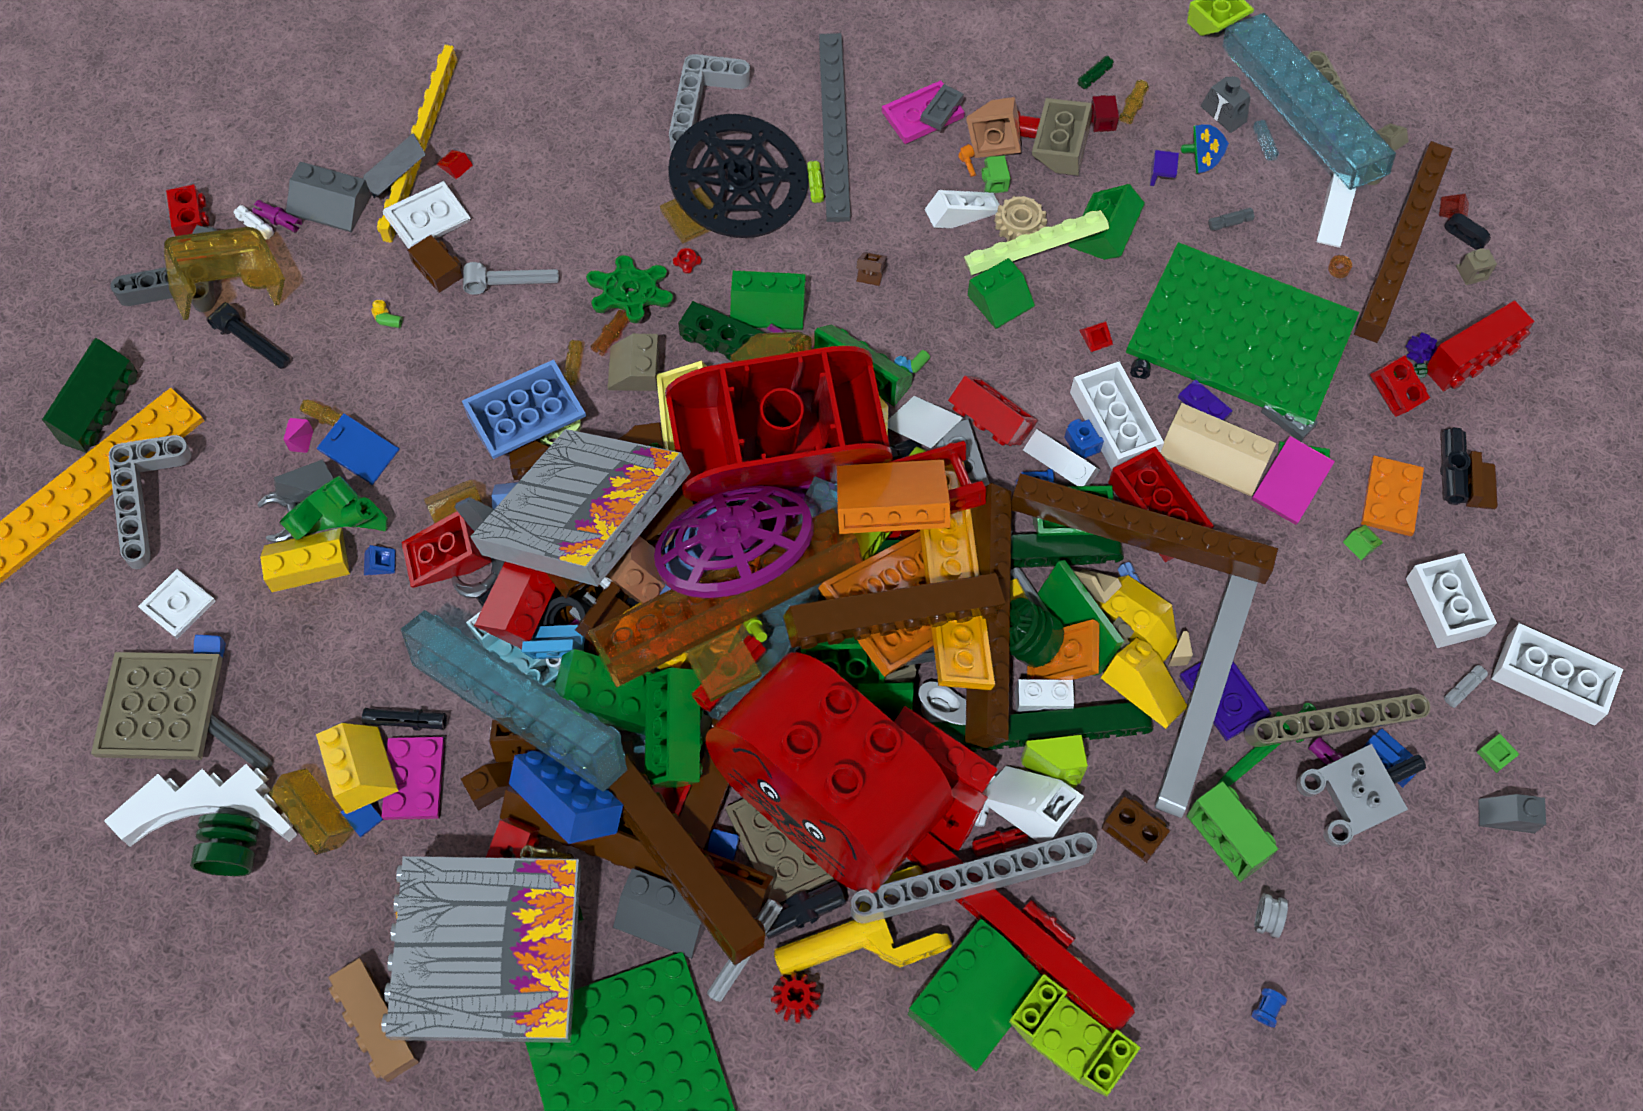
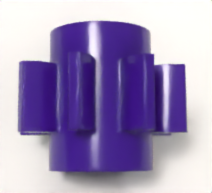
[1406,332,1437,363]

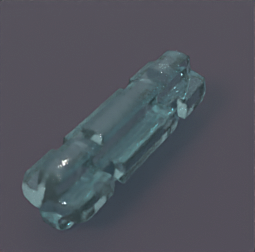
[1253,120,1279,161]

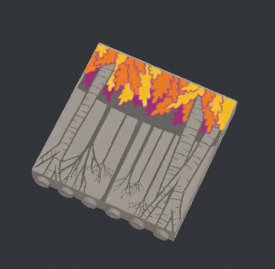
[470,429,691,586]
[382,856,581,1042]

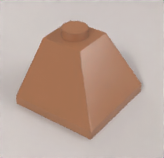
[966,97,1021,158]

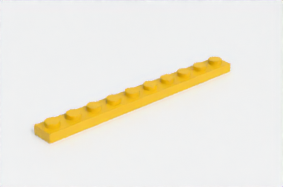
[377,45,457,243]

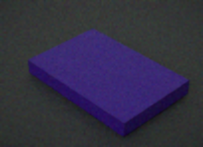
[1179,662,1272,742]

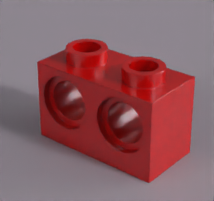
[166,184,210,241]
[1370,355,1430,417]

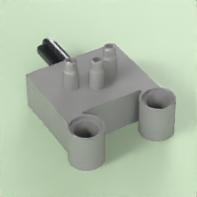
[1296,744,1426,847]

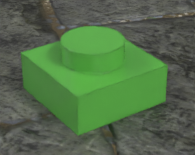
[1477,734,1519,773]

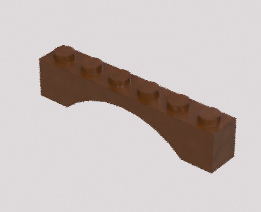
[509,422,664,481]

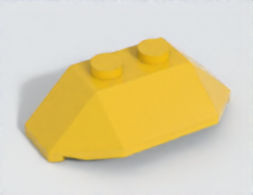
[1095,575,1178,663]

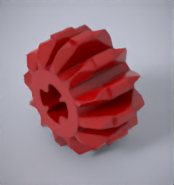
[771,972,821,1024]

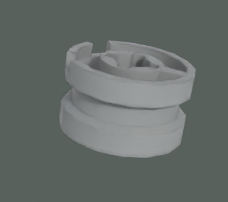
[1254,893,1288,938]

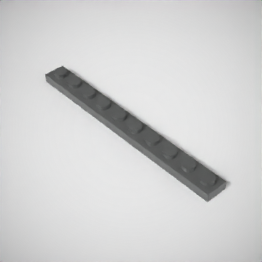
[819,33,850,222]

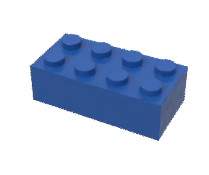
[509,747,623,844]

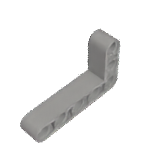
[669,54,750,152]
[109,435,191,569]

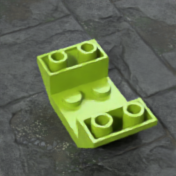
[1009,974,1141,1097]

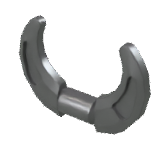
[257,492,299,543]
[452,558,505,598]

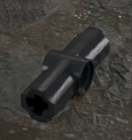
[1440,427,1471,505]
[765,880,846,940]

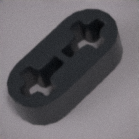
[1445,213,1491,250]

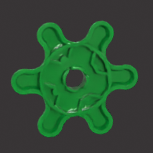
[586,255,673,323]

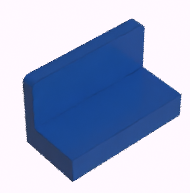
[1361,729,1417,788]

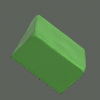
[1343,525,1383,560]

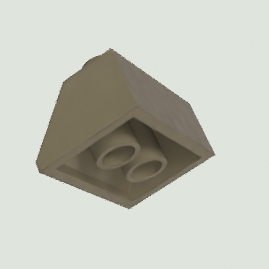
[1032,98,1092,175]

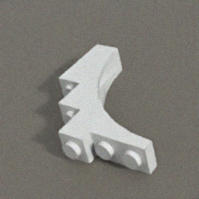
[104,764,298,847]

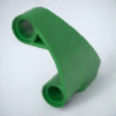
[279,476,388,540]

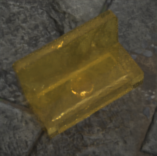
[424,479,483,524]

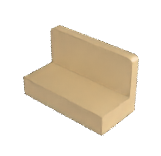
[1073,569,1122,603]

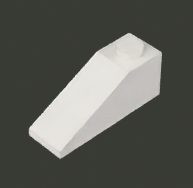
[1316,171,1358,248]
[925,190,999,228]
[1023,429,1100,486]

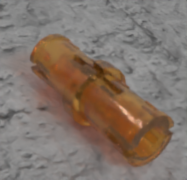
[590,310,630,356]

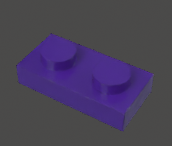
[1178,380,1233,421]

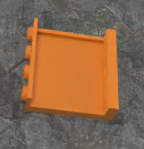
[837,460,951,534]

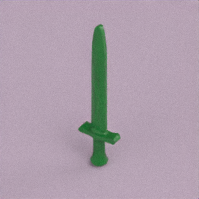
[1215,702,1316,787]

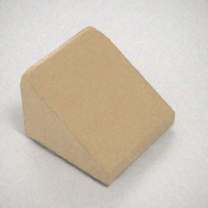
[1168,631,1193,667]

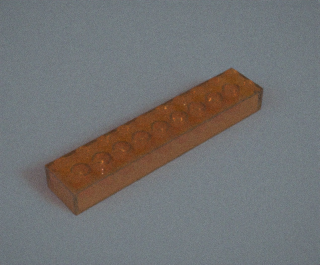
[587,508,863,688]

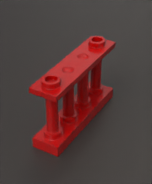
[884,441,986,533]

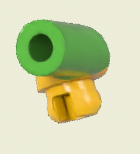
[371,300,403,328]

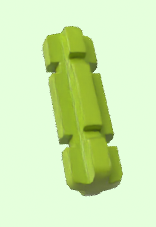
[807,161,824,203]

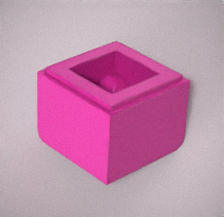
[283,418,314,453]

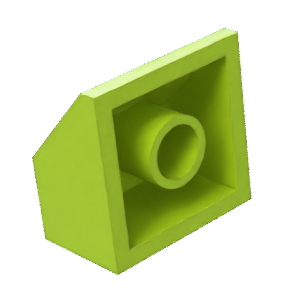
[1187,0,1254,36]
[1021,735,1088,788]

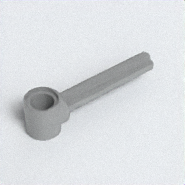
[463,262,559,295]

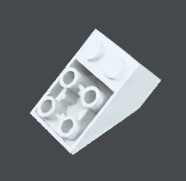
[982,766,1084,843]

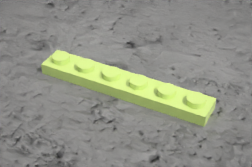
[964,210,1109,275]

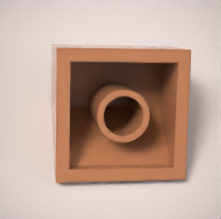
[605,536,665,608]

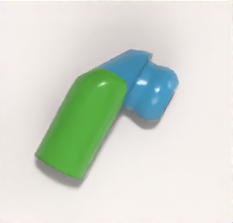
[894,350,930,373]

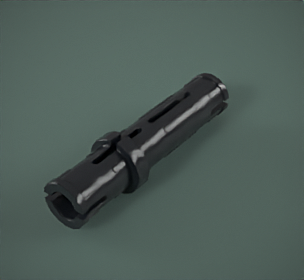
[362,708,447,731]

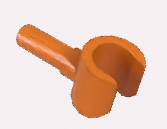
[958,144,976,177]

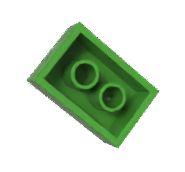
[1187,781,1278,883]

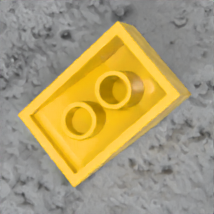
[1101,638,1187,729]

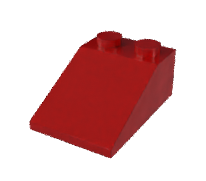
[401,511,492,588]

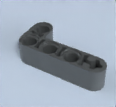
[110,262,215,312]

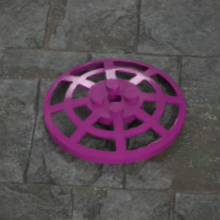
[654,486,814,598]

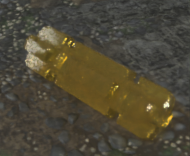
[564,340,583,386]

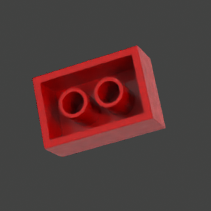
[948,375,1038,446]

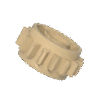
[994,196,1047,242]

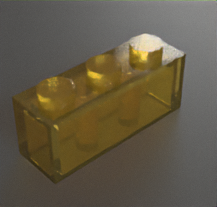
[269,768,354,855]

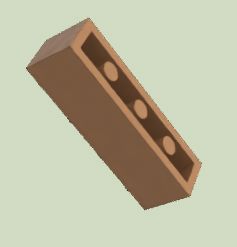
[328,958,419,1082]

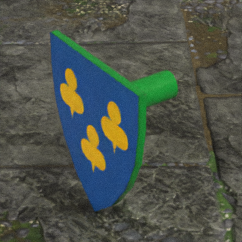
[1181,124,1229,173]

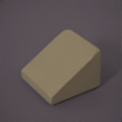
[1373,123,1408,152]

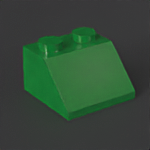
[967,258,1035,329]

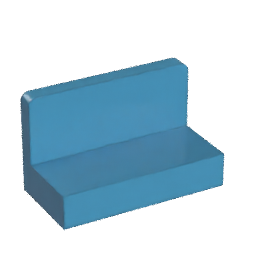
[522,625,585,659]

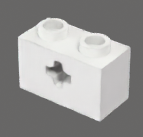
[1015,679,1074,714]

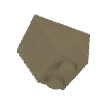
[608,334,660,391]

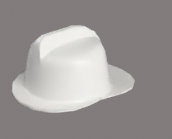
[918,682,966,725]

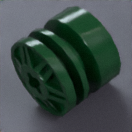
[1009,598,1064,668]
[190,813,260,876]

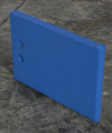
[317,413,399,485]

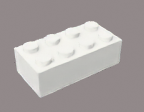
[1070,362,1164,470]
[1491,623,1623,726]

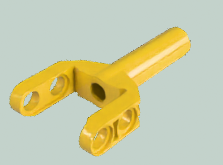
[774,866,953,976]

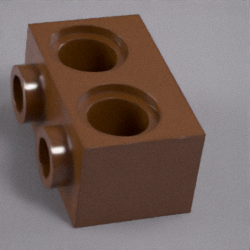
[1101,796,1170,863]

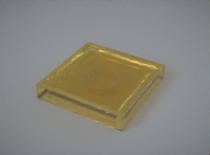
[660,187,717,244]
[685,627,762,702]

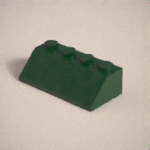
[42,338,138,453]

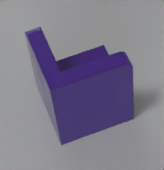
[1150,150,1179,186]

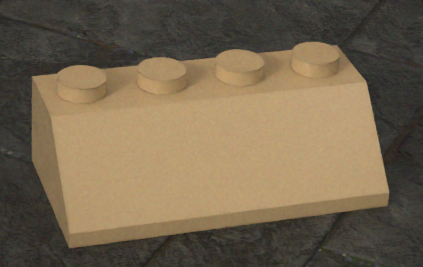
[1161,403,1276,497]

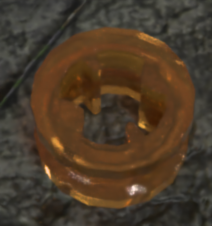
[1328,255,1352,278]

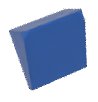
[364,545,395,575]
[193,635,226,658]
[341,804,383,838]
[707,829,740,861]

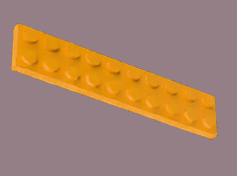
[0,387,204,584]
[920,462,995,690]

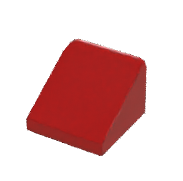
[437,150,473,179]
[1079,321,1113,352]

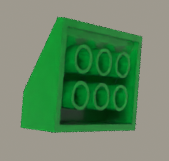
[907,919,1042,1072]

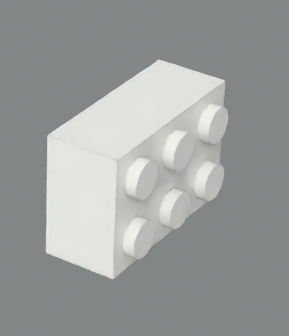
[1406,553,1497,648]

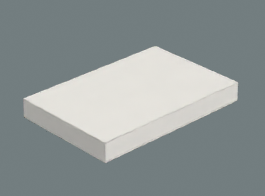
[383,181,471,249]

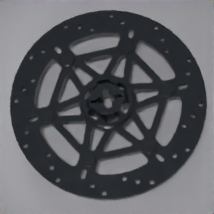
[668,114,808,238]

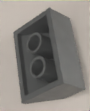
[286,162,371,232]
[613,868,705,959]

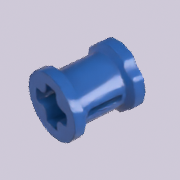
[1252,988,1287,1027]

